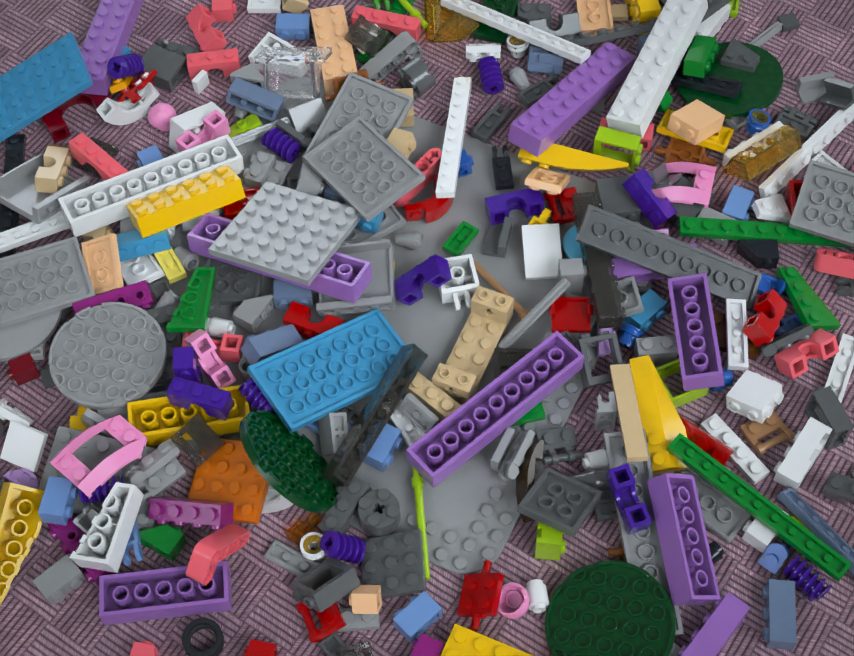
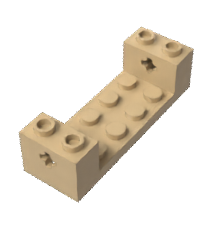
[432,285,514,405]

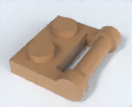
[739,409,794,456]

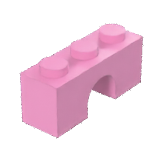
[175,110,231,152]
[183,329,237,388]

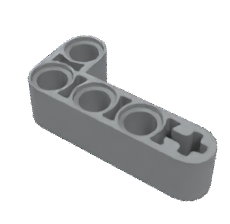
[358,31,423,82]

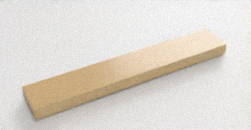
[609,364,648,462]

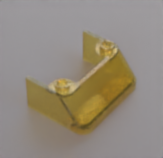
[424,0,479,43]

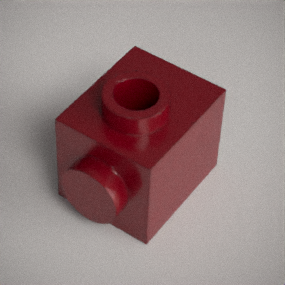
[7,352,41,386]

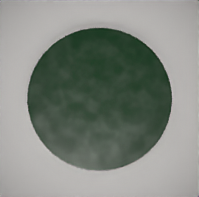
[677,42,783,119]
[239,410,338,513]
[545,561,676,656]

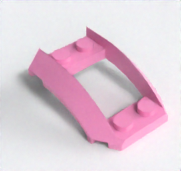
[645,162,717,208]
[49,415,147,498]

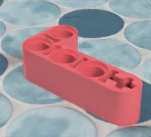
[393,148,442,207]
[813,248,854,279]
[186,522,251,585]

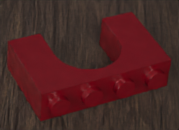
[39,93,112,143]

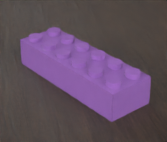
[667,273,724,391]
[647,473,721,605]
[99,561,232,625]

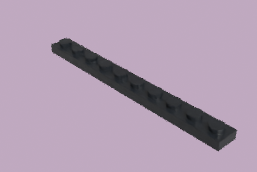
[0,134,27,258]

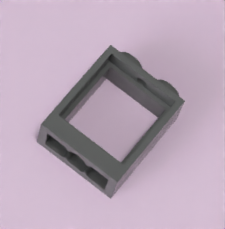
[574,330,623,388]
[804,386,854,451]
[291,558,361,613]

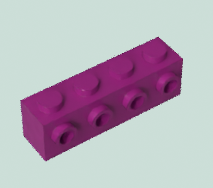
[72,280,155,315]
[148,496,234,529]
[47,515,119,587]

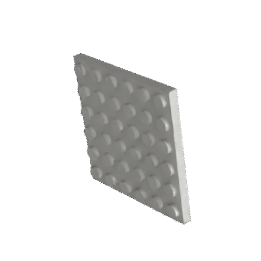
[208,181,362,286]

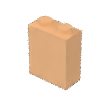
[667,99,725,145]

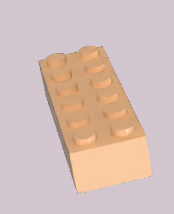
[310,5,357,95]

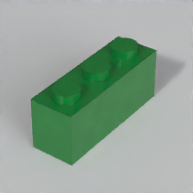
[683,35,719,78]

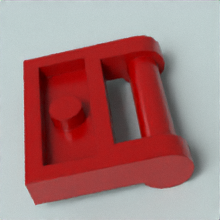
[543,186,585,225]
[296,602,346,643]

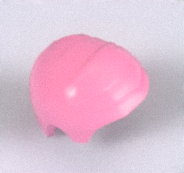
[147,103,177,132]
[498,582,529,619]

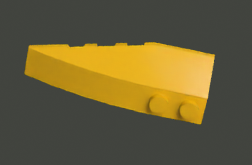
[518,143,629,172]
[629,355,689,475]
[0,482,44,606]

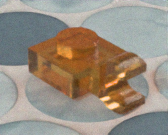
[285,512,321,549]

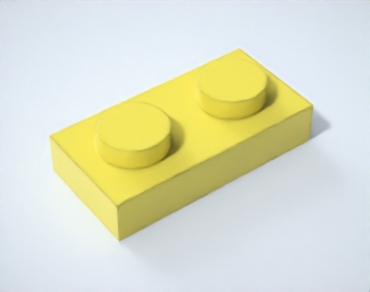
[154,247,187,284]

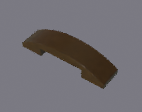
[516,439,544,523]

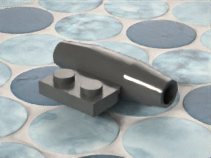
[568,467,618,522]

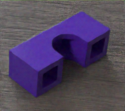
[622,168,677,228]
[485,188,544,226]
[394,254,452,306]
[173,346,203,384]
[166,376,234,420]
[605,463,652,535]

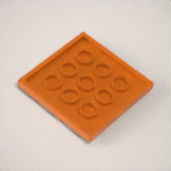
[188,437,269,525]

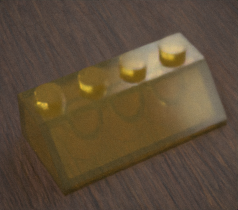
[723,125,802,182]

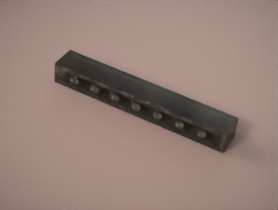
[571,191,626,329]
[322,343,428,487]

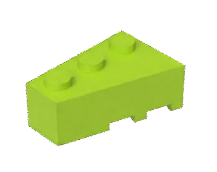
[535,522,566,561]

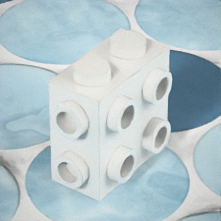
[726,370,784,424]

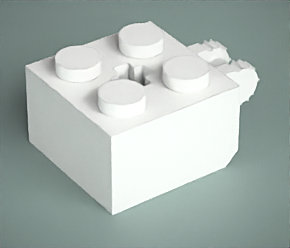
[439,254,479,310]

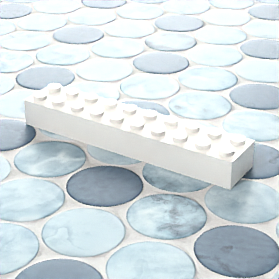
[606,0,708,139]
[58,134,245,237]

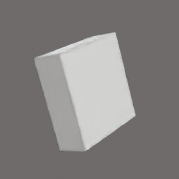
[192,70,210,94]

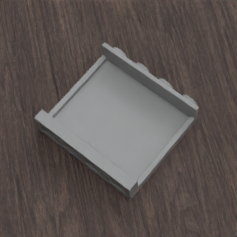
[0,152,91,225]
[316,239,396,318]

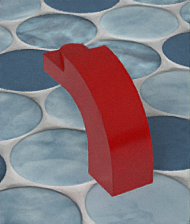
[404,174,454,224]

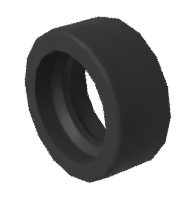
[182,618,224,656]

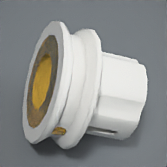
[507,35,529,58]
[300,532,325,561]

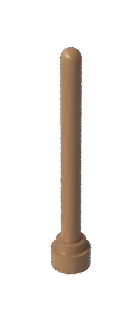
[474,261,531,321]

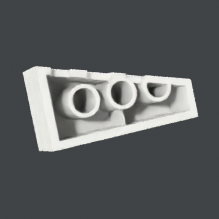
[69,482,144,573]

